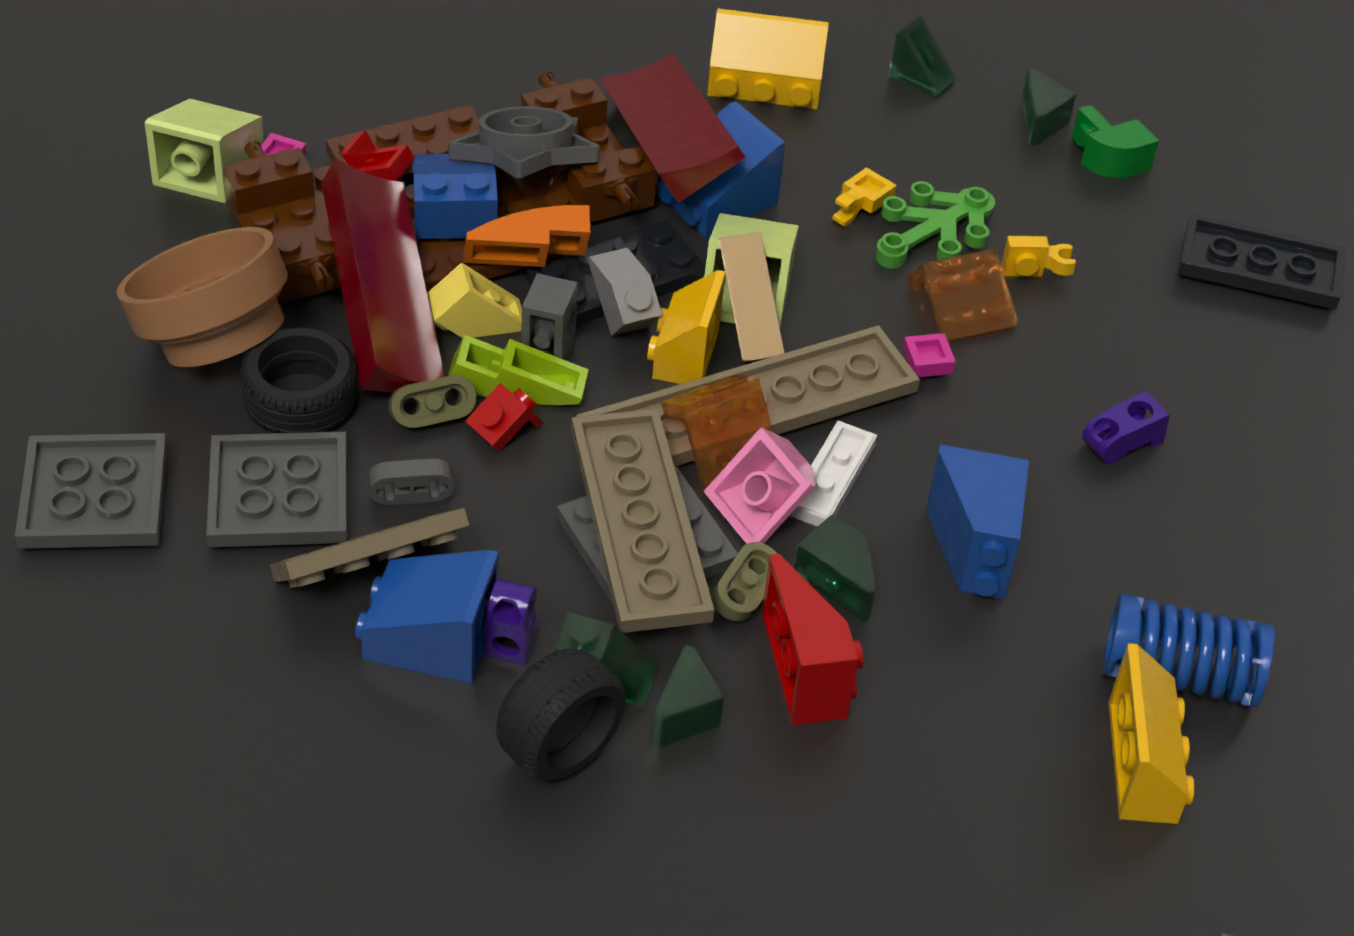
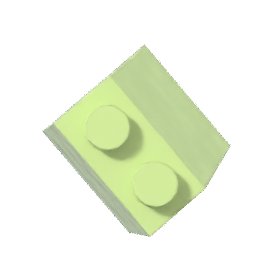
[145,99,264,204]
[704,213,799,328]

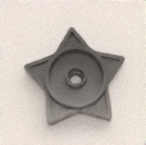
[448,106,600,178]

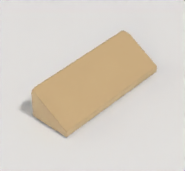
[719,232,784,363]

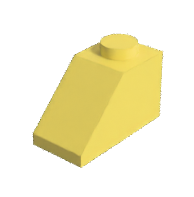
[427,262,522,338]

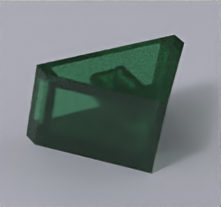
[889,15,957,97]
[1022,69,1076,145]
[650,644,724,748]

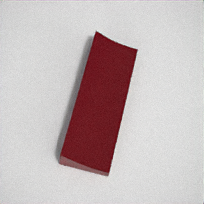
[599,53,746,203]
[321,157,445,392]

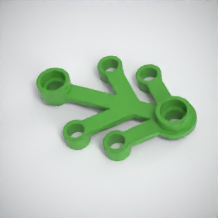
[875,181,995,269]

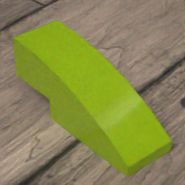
[448,334,589,405]

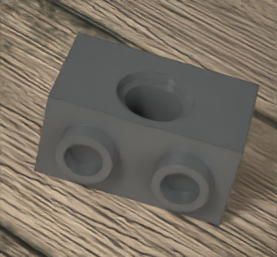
[521,273,578,361]

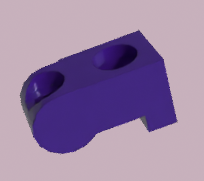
[1082,390,1170,463]
[485,579,539,666]

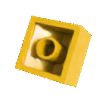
[647,270,726,384]

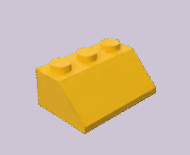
[707,9,829,109]
[1108,643,1194,824]

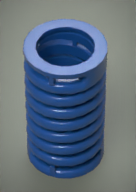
[1102,593,1275,708]

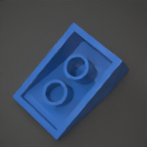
[413,154,498,239]

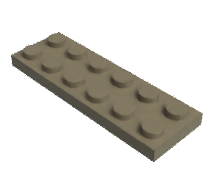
[571,409,714,633]

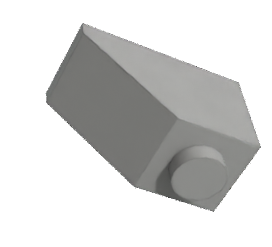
[587,248,663,337]

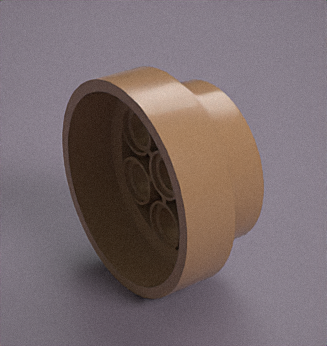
[117,227,288,367]

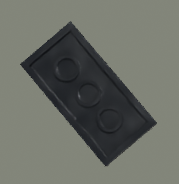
[1178,213,1346,310]
[526,220,706,326]

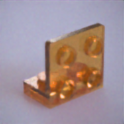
[906,248,1018,342]
[661,375,773,488]

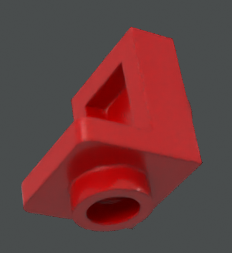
[342,131,415,181]
[465,383,543,452]

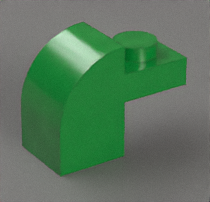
[1072,105,1159,178]

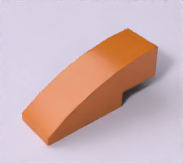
[463,205,590,267]

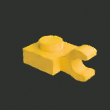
[832,168,897,226]
[1001,236,1076,277]

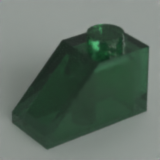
[794,515,876,623]
[554,613,657,707]

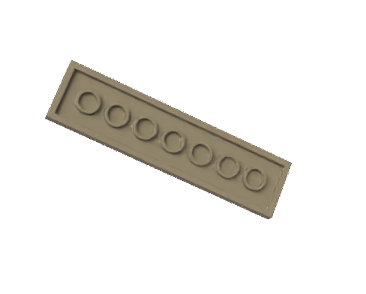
[576,325,920,466]

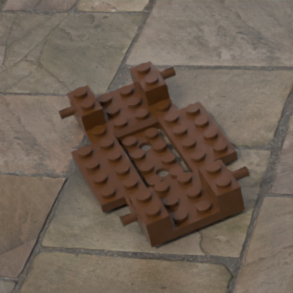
[222,71,657,304]

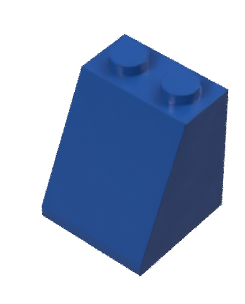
[657,101,785,238]
[926,444,1029,599]
[355,550,499,684]

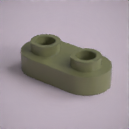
[389,375,476,428]
[711,542,777,621]

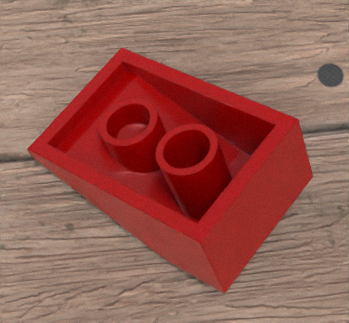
[761,554,863,725]

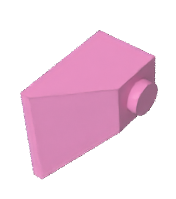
[704,427,815,544]

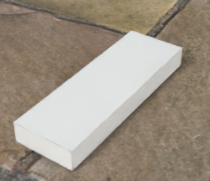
[789,421,877,530]

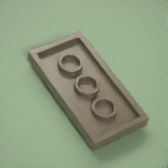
[270,508,470,588]

